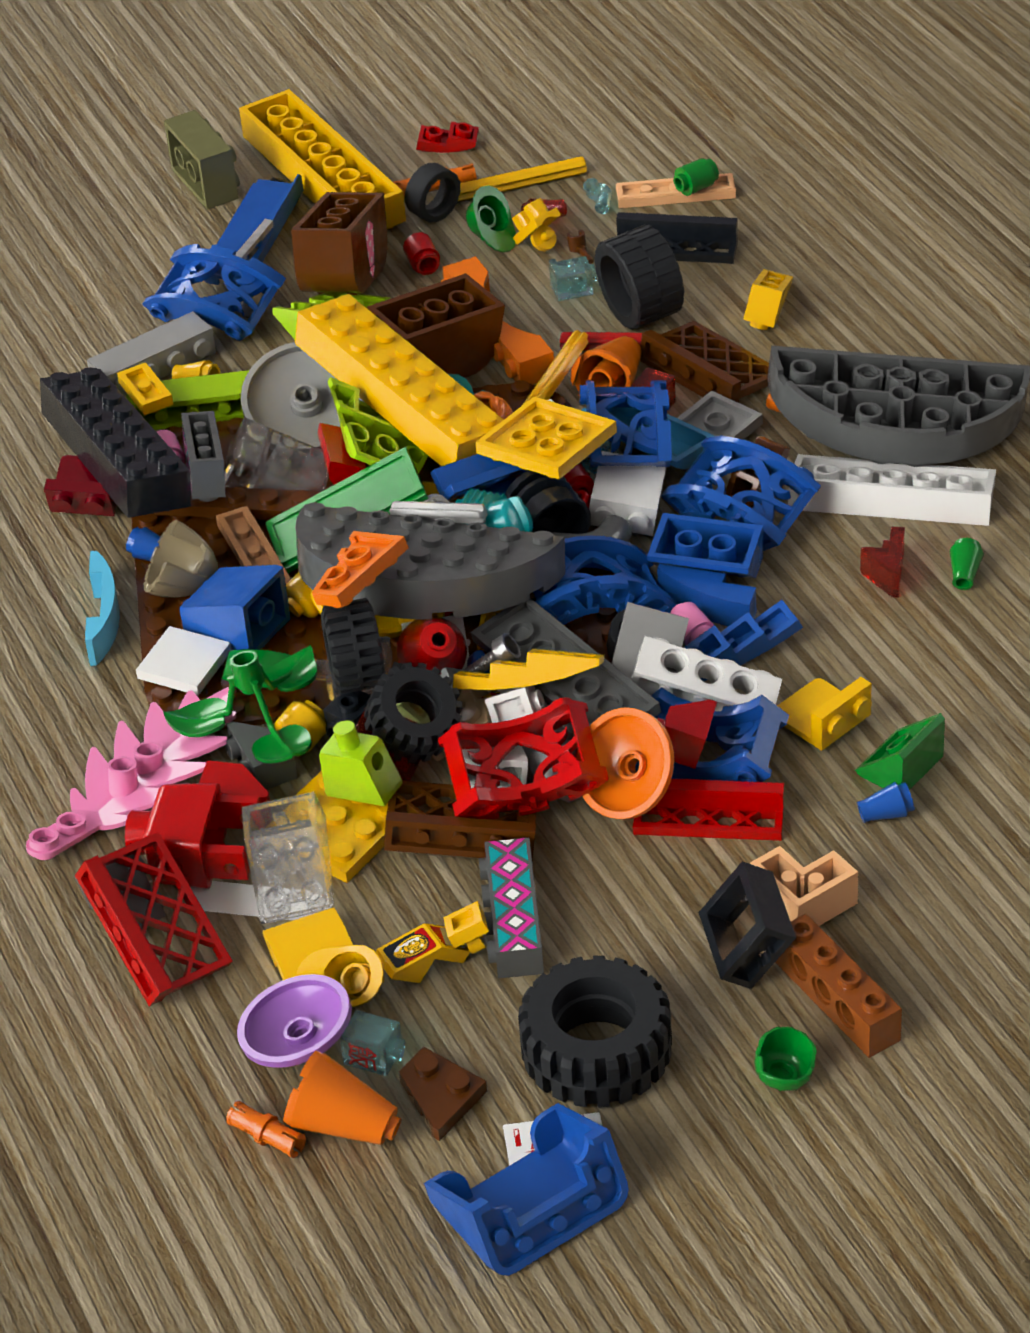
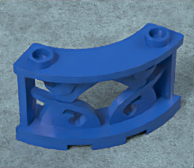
[142,244,286,341]
[580,380,672,467]
[661,435,821,551]
[533,535,677,625]
[635,687,789,782]

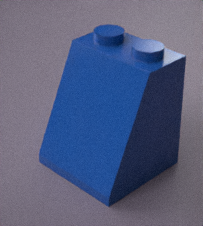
[179,565,291,650]

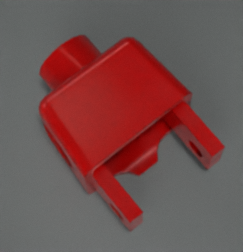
[125,783,264,889]

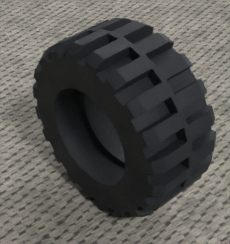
[518,955,672,1108]

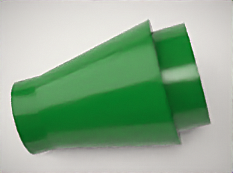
[949,538,984,590]

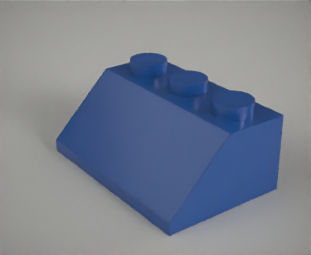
[647,513,763,578]

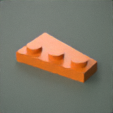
[311,531,409,608]

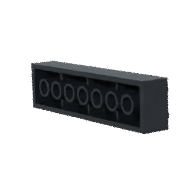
[40,367,191,518]

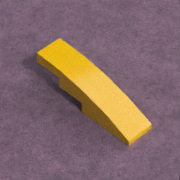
[453,649,604,690]

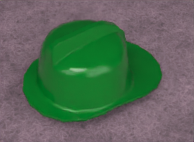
[466,185,516,253]

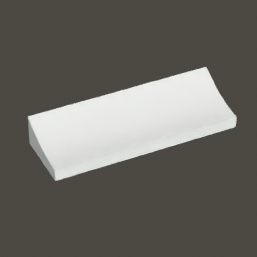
[788,454,996,526]

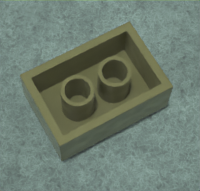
[164,110,240,209]

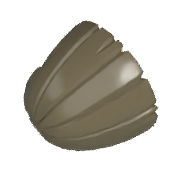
[143,520,218,598]

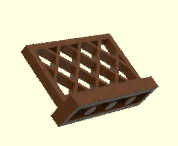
[640,321,769,403]
[384,781,536,862]

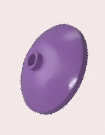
[237,974,352,1068]

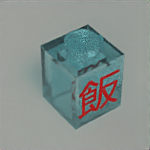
[340,1010,405,1076]

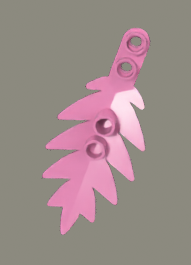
[26,687,237,860]

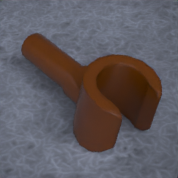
[567,230,594,265]

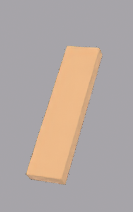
[616,173,736,209]

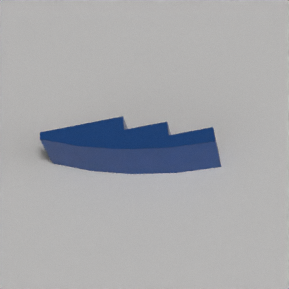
[683,600,803,682]

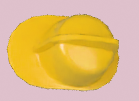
[296,945,384,1007]

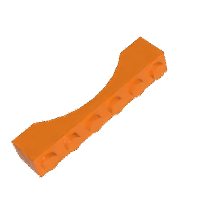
[441,256,554,385]

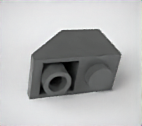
[225,721,298,790]

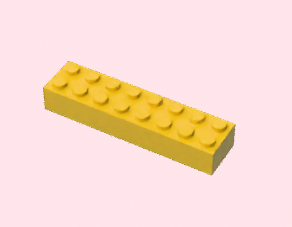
[239,89,406,229]
[295,294,503,467]

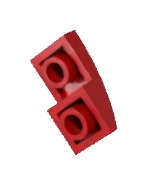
[416,121,479,153]

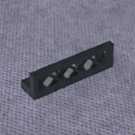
[616,212,738,264]

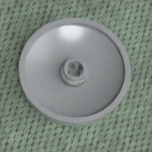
[241,342,364,455]

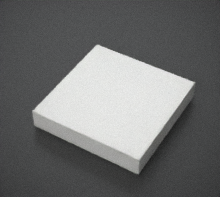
[136,626,232,695]

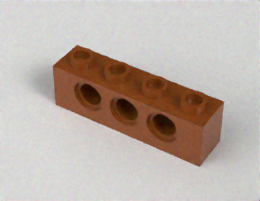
[775,914,902,1058]

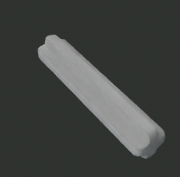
[389,501,487,524]

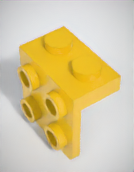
[777,677,872,751]

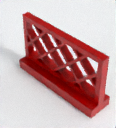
[75,832,233,1007]

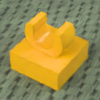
[443,901,489,954]

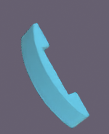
[85,551,120,666]

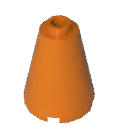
[571,336,642,398]
[283,1051,402,1145]

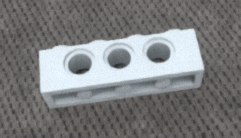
[631,636,782,711]

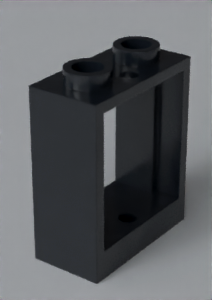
[698,861,796,989]

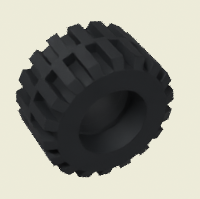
[321,598,385,694]
[364,662,463,763]

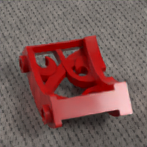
[438,697,609,819]

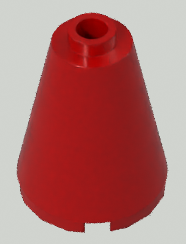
[397,616,467,674]

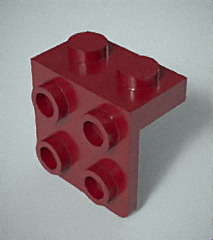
[44,455,117,516]

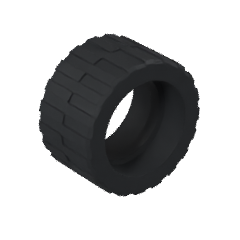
[594,225,685,330]

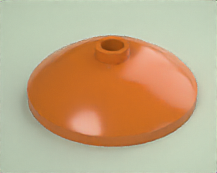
[576,708,674,820]

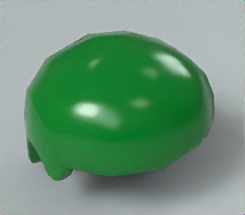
[754,1027,817,1091]

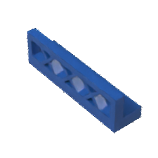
[430,454,528,501]

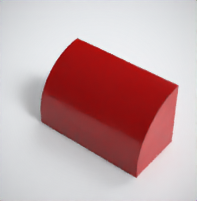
[318,423,367,485]

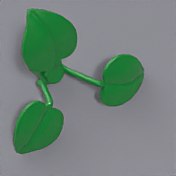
[164,645,318,763]

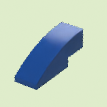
[657,564,757,627]

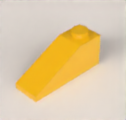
[743,269,793,330]

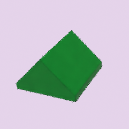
[855,713,945,790]

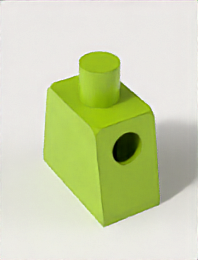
[319,720,403,806]

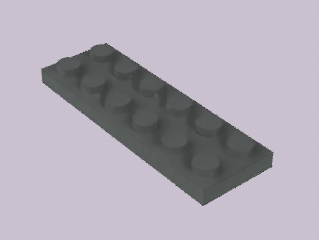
[471,598,661,726]

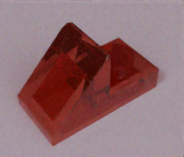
[860,526,905,598]

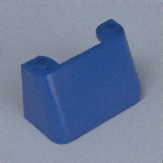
[424,1103,629,1276]

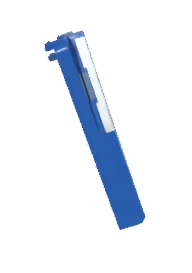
[204,174,304,286]

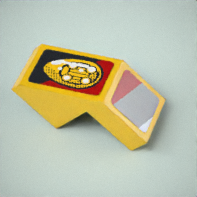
[376,923,470,983]

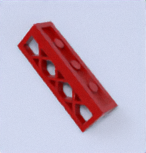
[633,779,784,841]

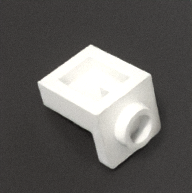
[484,685,545,723]

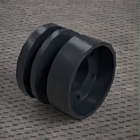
[505,470,591,534]

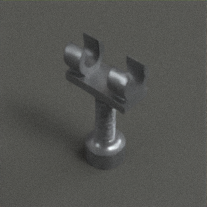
[439,633,521,693]

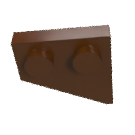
[399,1046,487,1141]

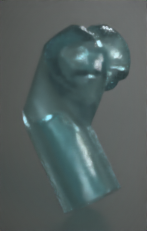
[583,178,612,214]

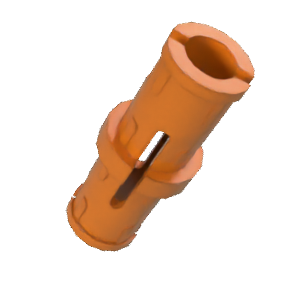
[226,1101,306,1158]

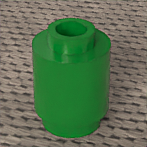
[673,158,719,196]

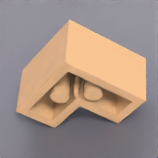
[750,846,858,926]

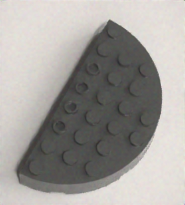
[768,346,1030,467]
[295,502,565,619]

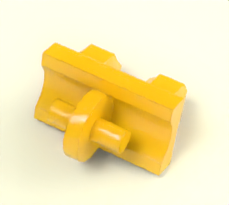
[512,198,561,252]

